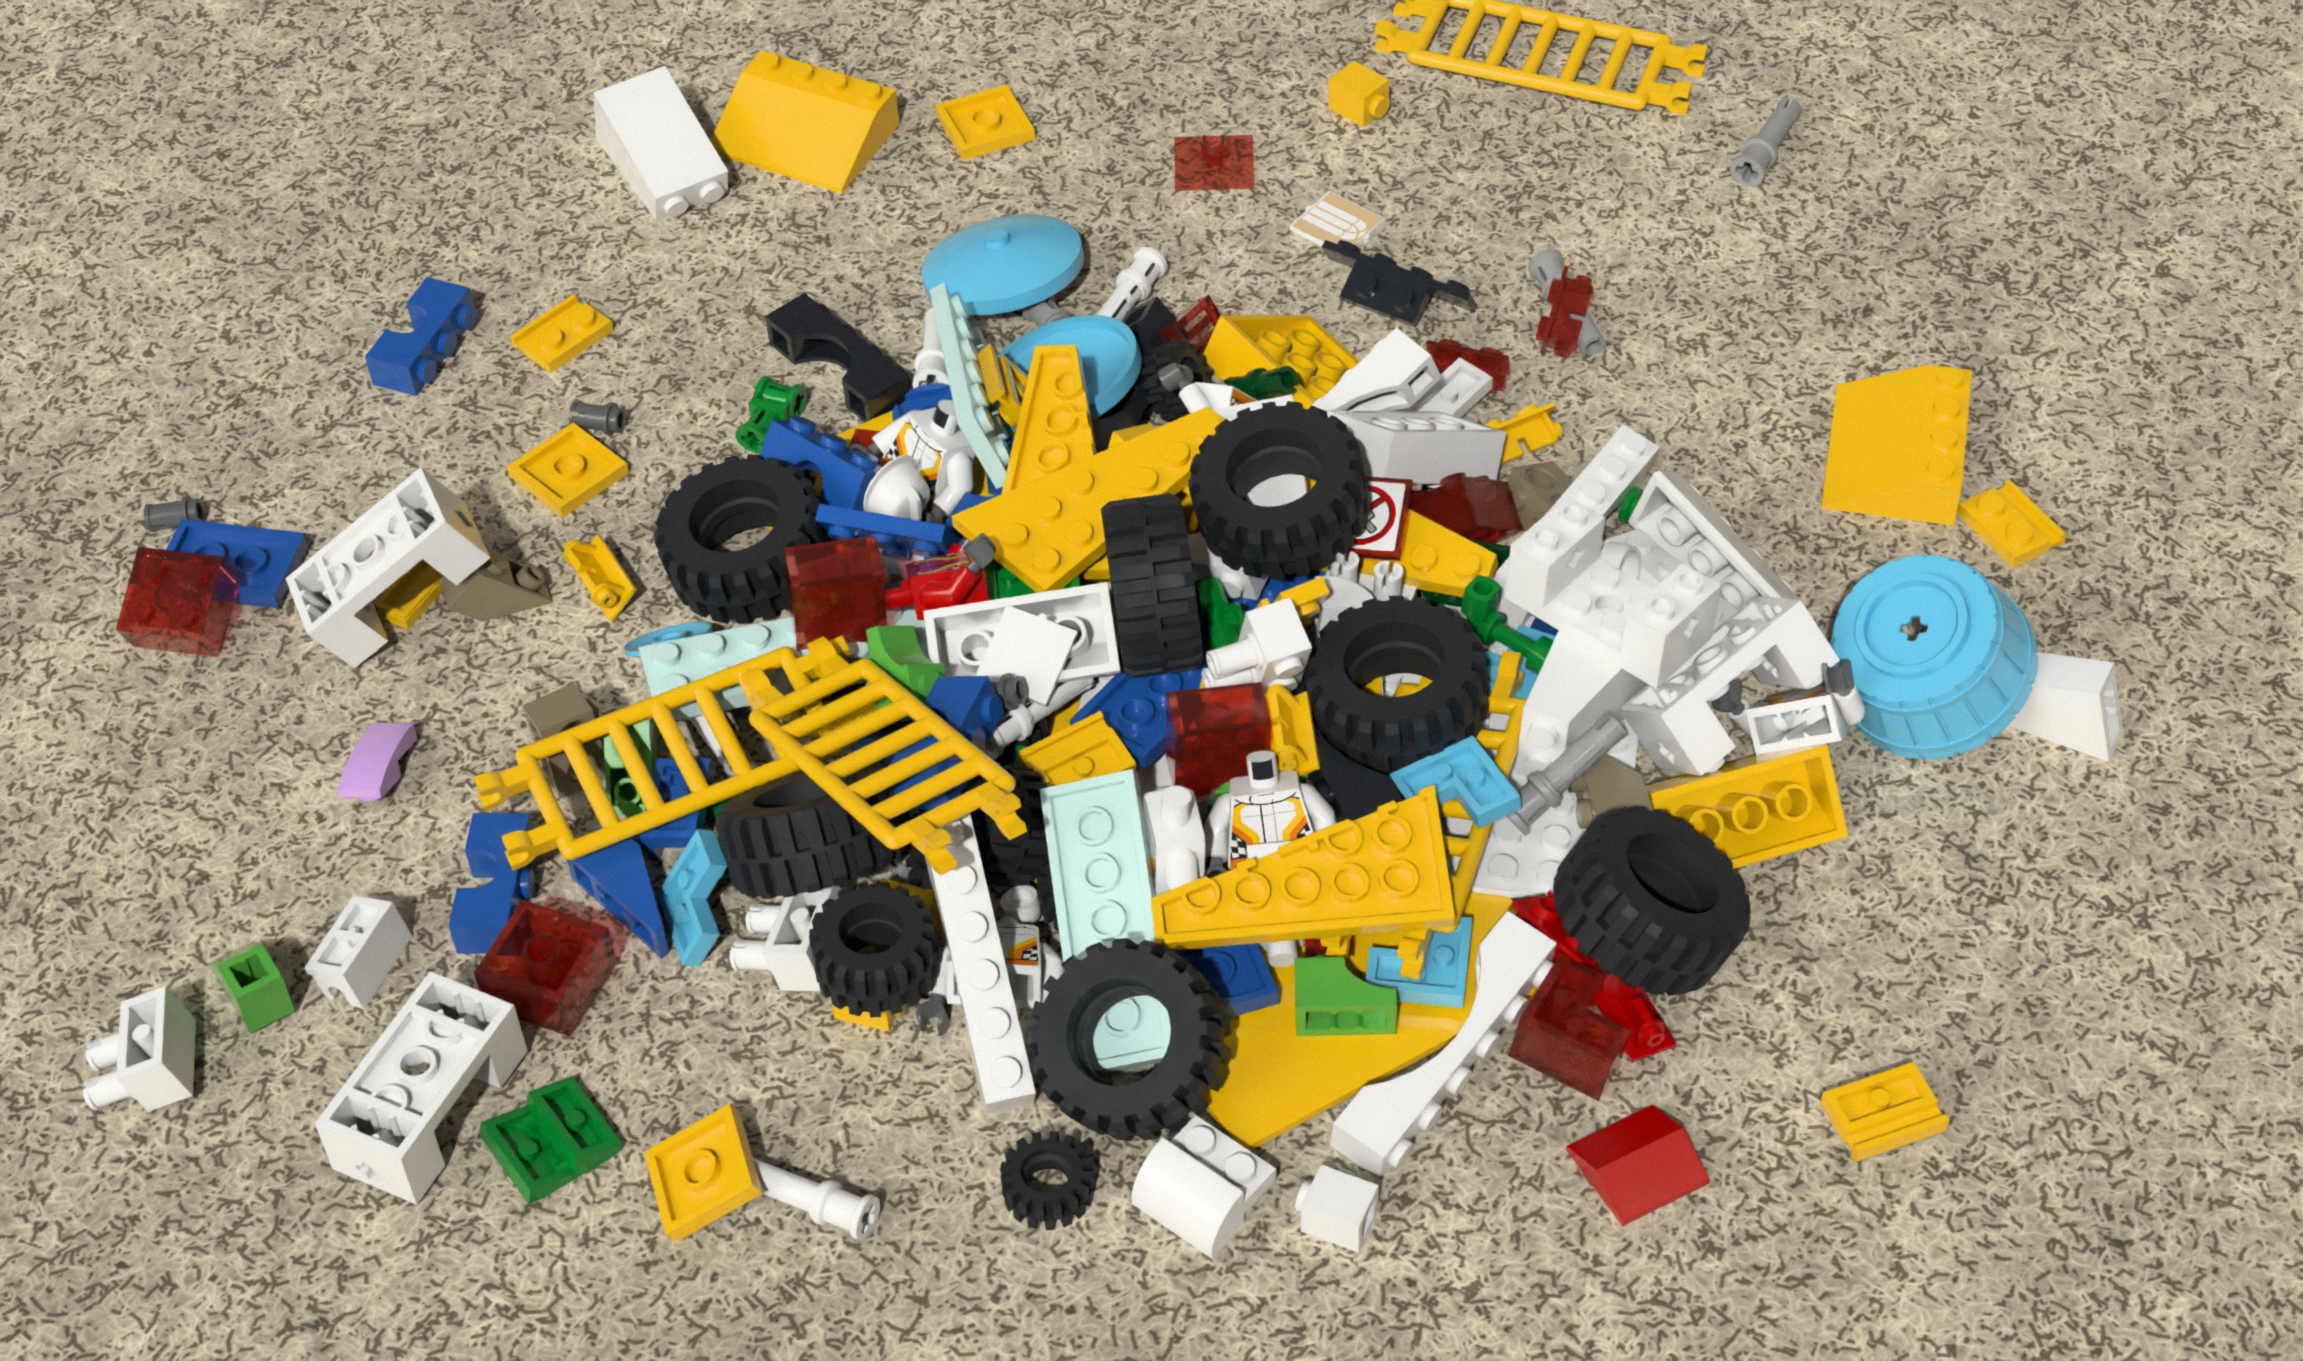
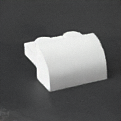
[1131,1115,1276,1259]

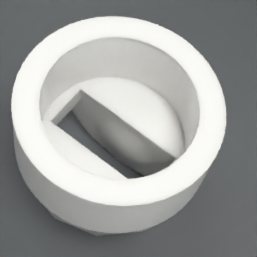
[1000,885,1041,925]

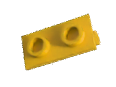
[1484,402,1563,466]
[563,534,637,621]
[1263,684,1320,777]

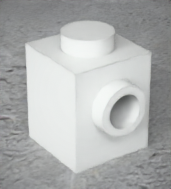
[1295,1164,1379,1253]

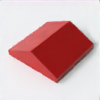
[1566,1105,1710,1226]

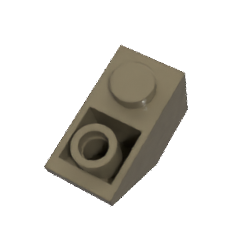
[440,550,552,622]
[1568,755,1653,829]

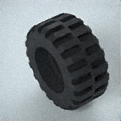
[1188,401,1371,580]
[654,454,833,624]
[1101,493,1203,678]
[1304,595,1489,775]
[715,763,907,899]
[1553,806,1751,996]
[1028,938,1231,1141]

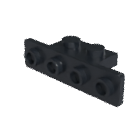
[1321,240,1477,328]

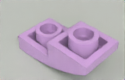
[337,723,417,802]

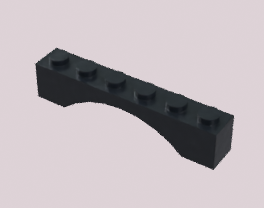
[1092,296,1188,453]
[1291,673,1403,823]

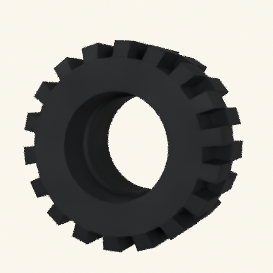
[960,765,1048,887]
[809,882,939,1018]

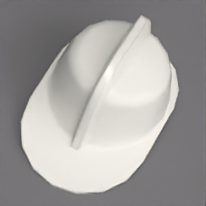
[863,455,930,521]

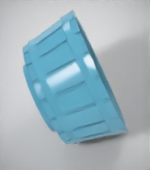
[1831,555,2038,760]

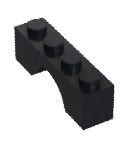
[765,293,911,422]

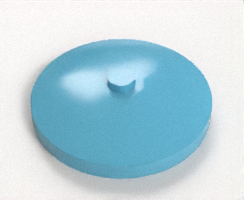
[921,214,1084,315]
[997,315,1142,437]

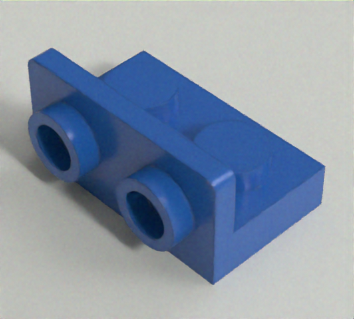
[637,758,716,861]

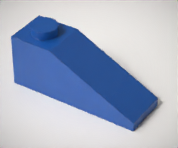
[567,826,669,959]

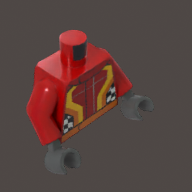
[882,531,996,620]

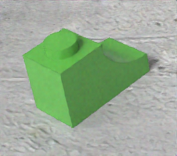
[866,626,946,721]
[1295,955,1397,1036]

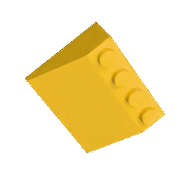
[710,50,900,194]
[1203,315,1402,411]
[1821,365,1972,526]

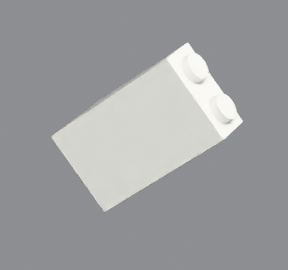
[593,66,728,220]
[1515,608,1648,776]

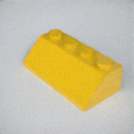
[1646,744,1849,869]

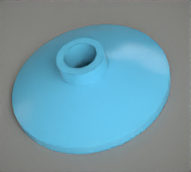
[624,622,713,658]

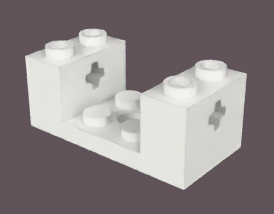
[285,467,491,669]
[1504,496,1722,689]
[1619,596,1840,776]
[315,971,528,1205]

